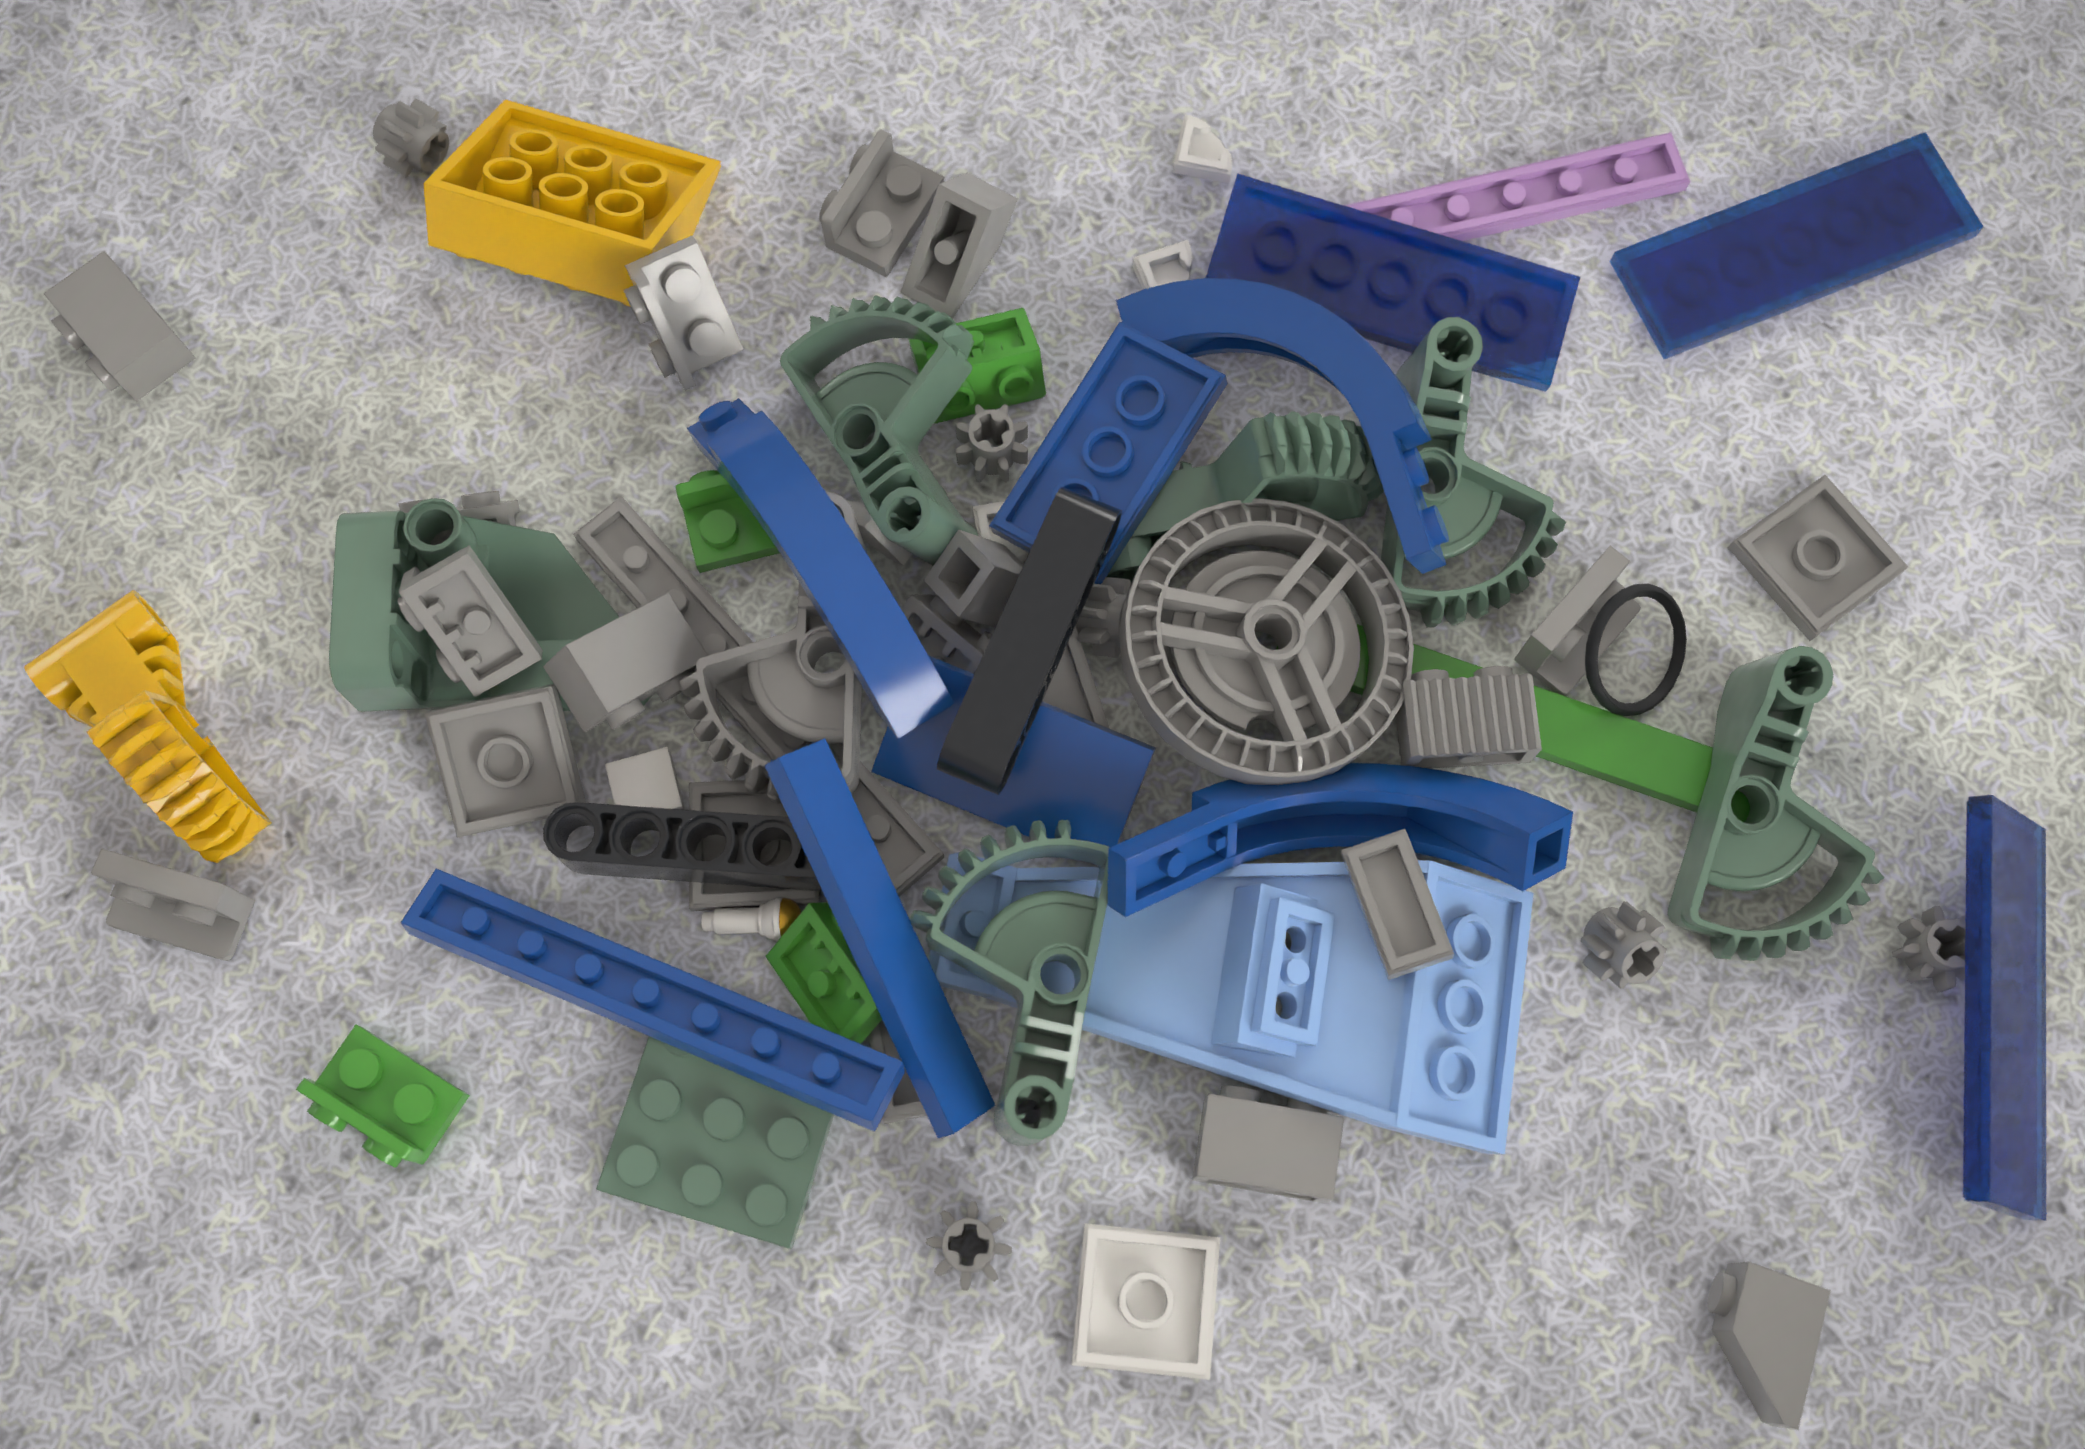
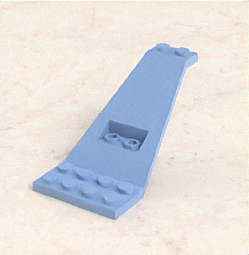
[928,852,1534,1154]

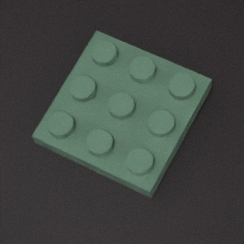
[596,1036,834,1249]

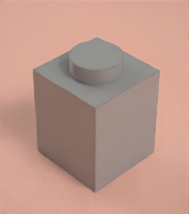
[924,529,1024,628]

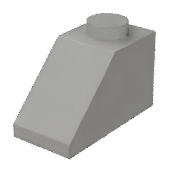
[900,173,1018,318]
[1707,1262,1831,1430]

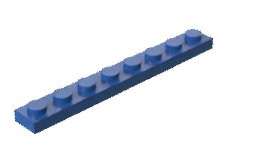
[400,868,905,1132]

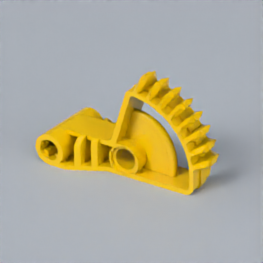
[24,590,271,863]

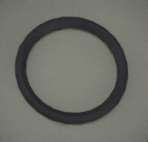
[1585,583,1687,716]

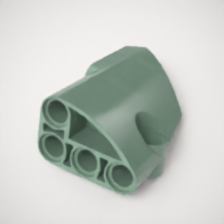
[329,498,652,712]

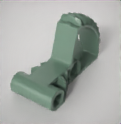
[780,295,979,566]
[1381,317,1567,628]
[1106,411,1384,582]
[1667,646,1885,961]
[910,820,1109,1146]

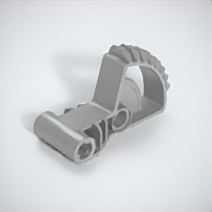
[679,492,868,804]

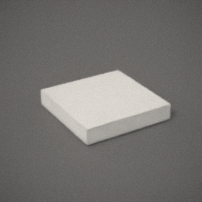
[1071,1224,1220,1380]

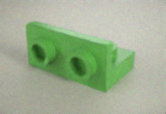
[908,307,1046,424]
[675,470,780,573]
[765,902,882,1044]
[296,1024,470,1168]

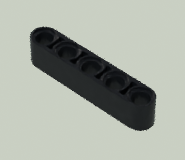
[937,487,1122,795]
[543,802,822,891]

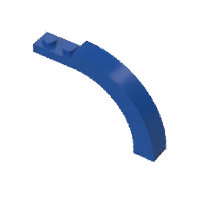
[1116,278,1449,574]
[687,398,955,738]
[1108,763,1573,917]

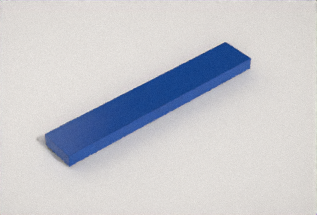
[764,738,996,1139]

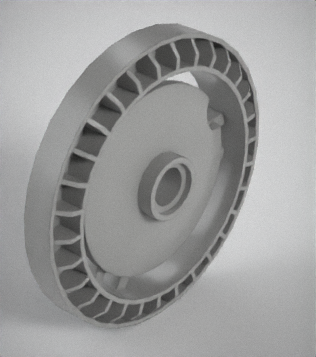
[1119,498,1414,785]

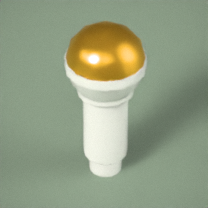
[702,897,801,942]

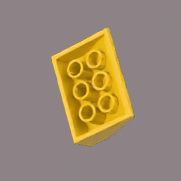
[423,99,721,307]

